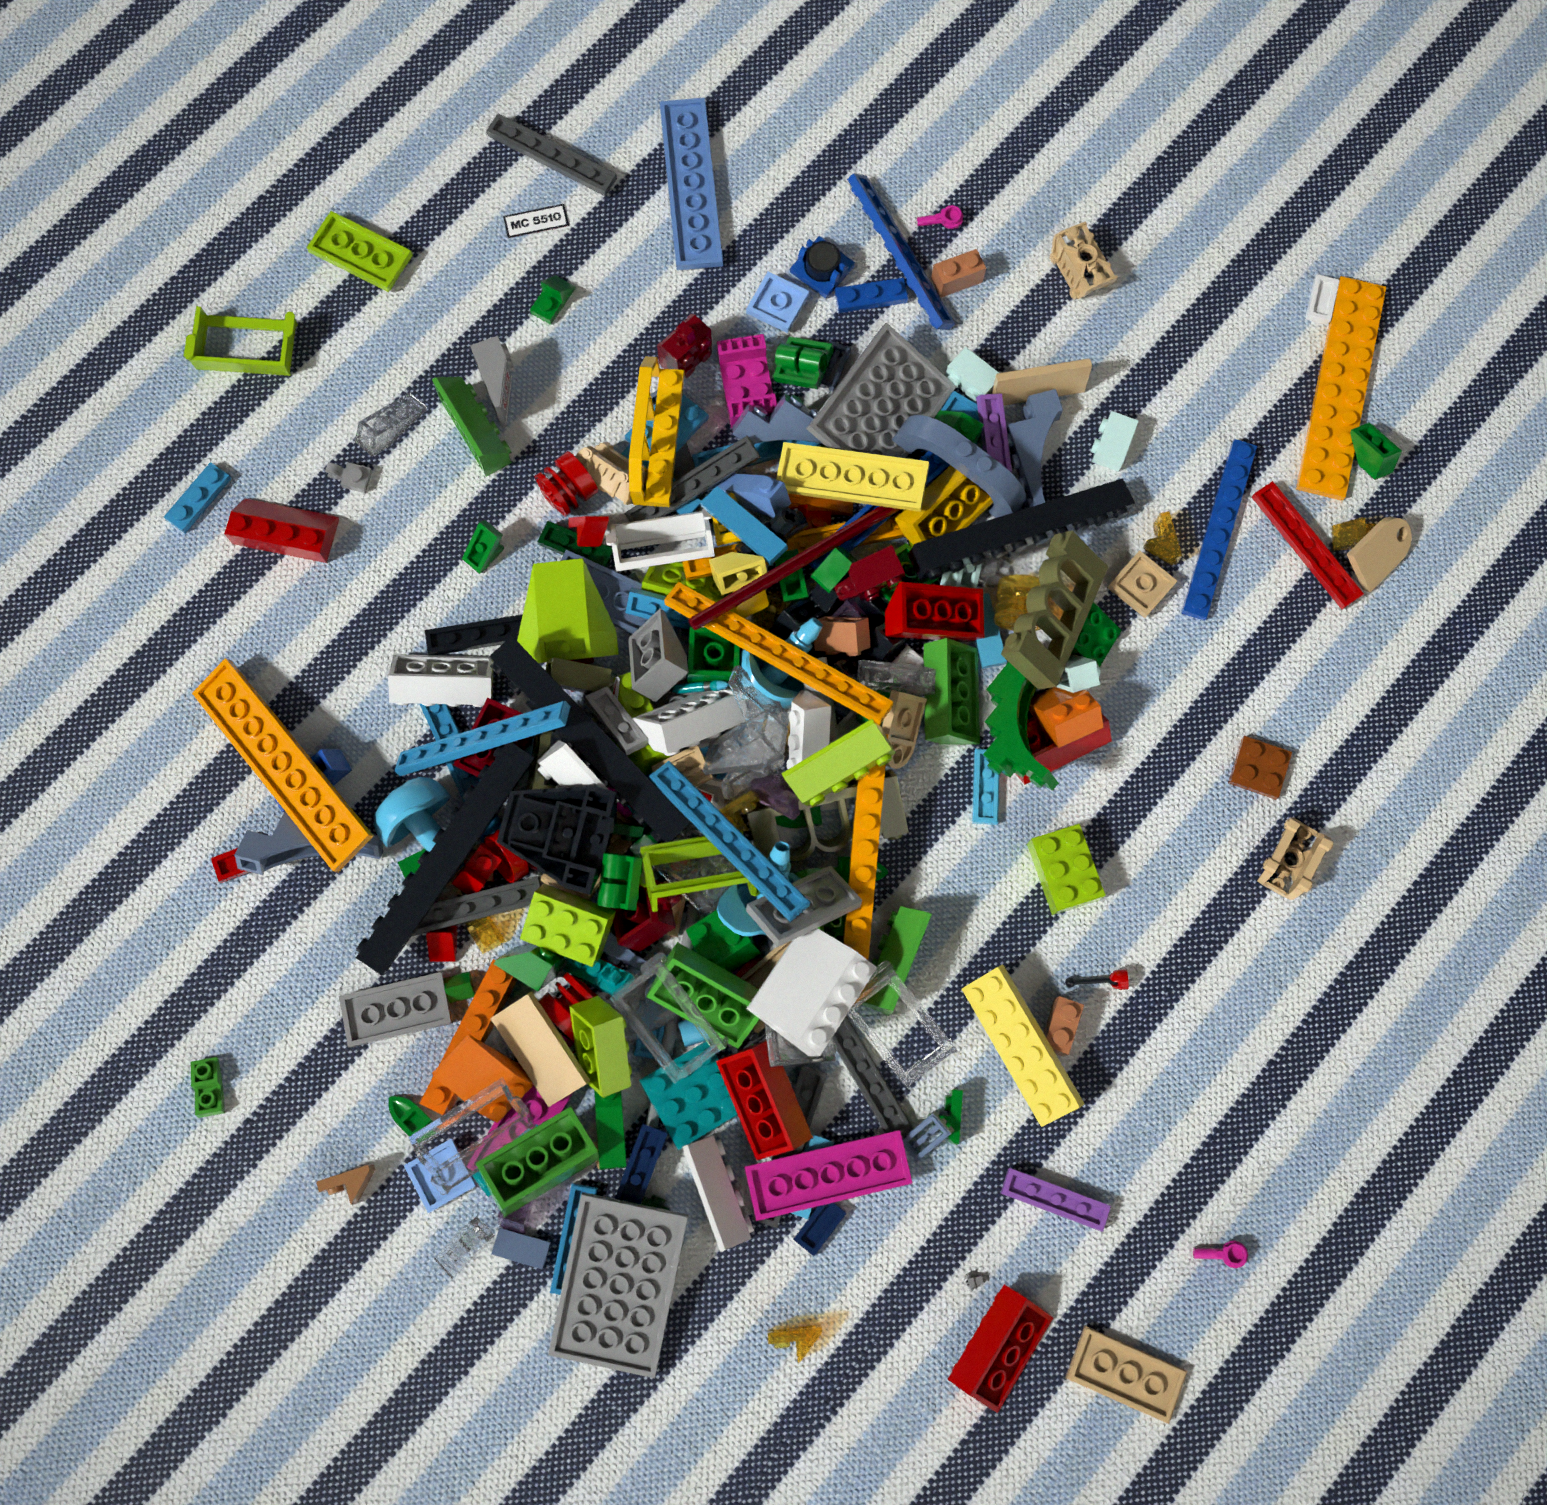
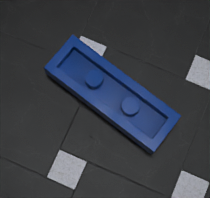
[834,278,908,313]

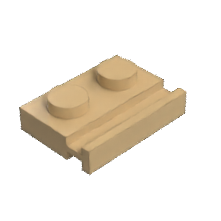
[651,745,714,800]

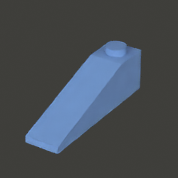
[705,474,791,518]

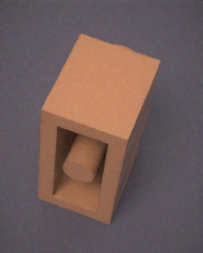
[931,249,986,298]
[814,616,870,656]
[1044,996,1084,1057]

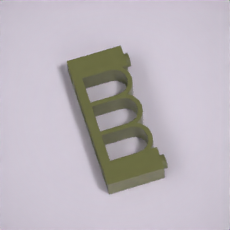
[1001,530,1108,689]
[526,657,613,790]
[745,769,909,861]

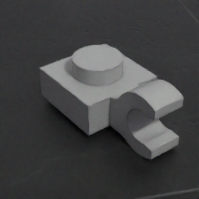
[325,462,372,493]

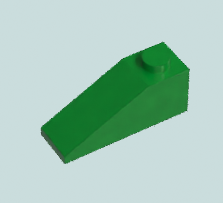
[594,1090,626,1170]

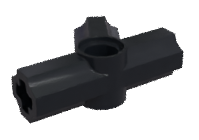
[735,507,808,556]

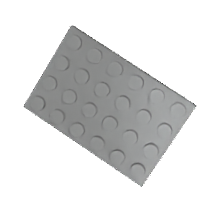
[806,323,956,458]
[548,1192,688,1378]

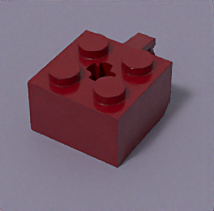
[657,314,712,378]
[834,545,906,602]
[610,879,682,952]

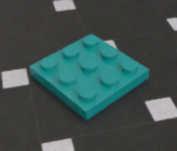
[639,1040,738,1150]

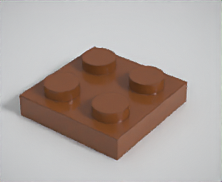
[1228,736,1292,800]

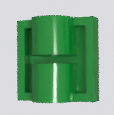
[773,336,834,390]
[1071,602,1122,668]
[597,852,643,910]

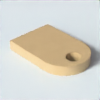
[1347,517,1412,592]
[882,690,927,769]

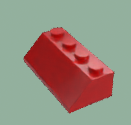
[224,498,339,563]
[885,582,984,642]
[1015,712,1112,785]
[716,1038,813,1160]
[947,1284,1054,1413]

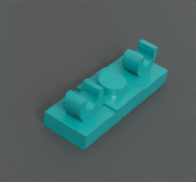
[563,957,635,1000]

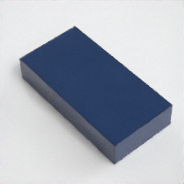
[793,1203,847,1256]

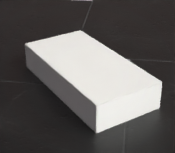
[1305,274,1339,325]

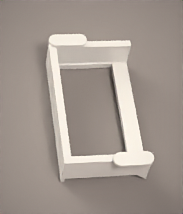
[606,509,715,572]

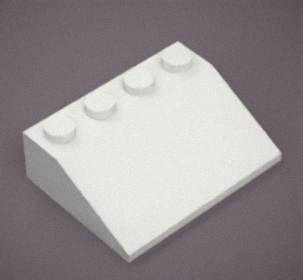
[746,928,877,1056]

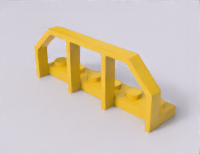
[629,356,685,507]

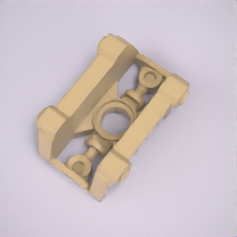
[1050,221,1118,300]
[575,442,648,505]
[1257,817,1334,900]

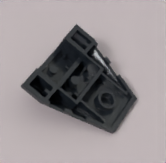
[497,785,617,895]

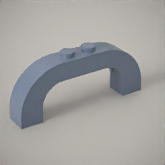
[892,415,1026,518]

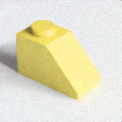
[709,552,767,595]

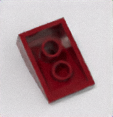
[453,697,534,777]

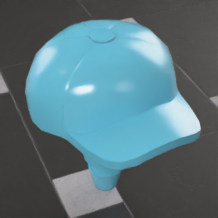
[739,617,823,709]
[374,777,465,870]
[717,841,800,936]

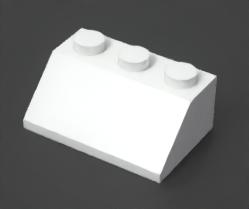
[787,689,831,770]
[536,740,619,802]

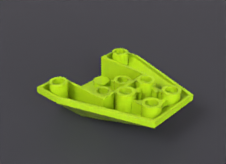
[517,558,619,663]

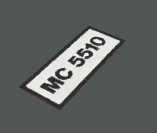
[503,204,569,238]

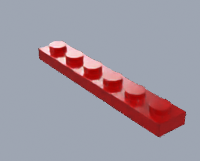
[1252,481,1364,610]

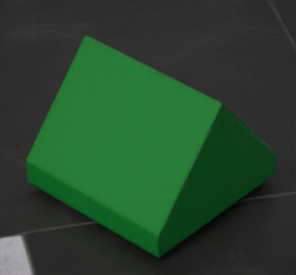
[444,971,475,1003]

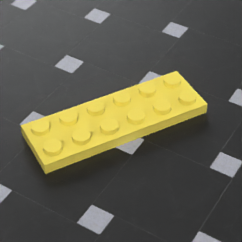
[776,442,929,512]
[962,964,1085,1127]

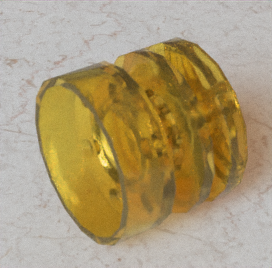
[994,575,1049,631]

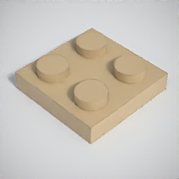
[1107,550,1177,618]

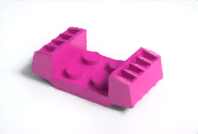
[716,334,777,428]

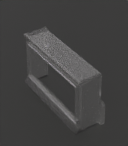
[610,952,729,1084]
[847,961,959,1089]
[409,1077,536,1195]

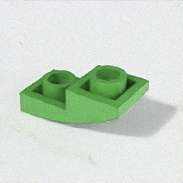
[191,1057,225,1118]

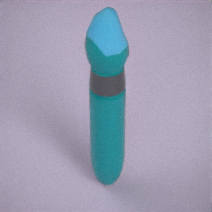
[671,680,729,694]

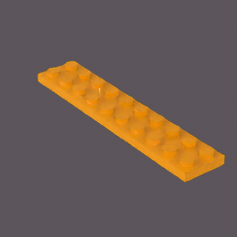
[1296,276,1386,501]
[192,658,374,872]

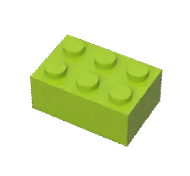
[1027,823,1106,916]
[520,884,616,967]
[569,996,632,1098]

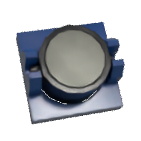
[790,236,855,299]

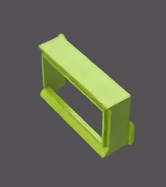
[184,306,298,376]
[640,830,760,912]

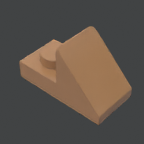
[316,1165,375,1205]

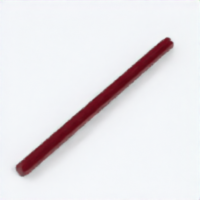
[689,506,900,630]

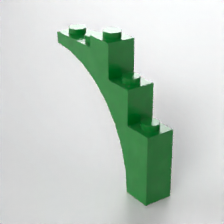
[983,662,1059,791]

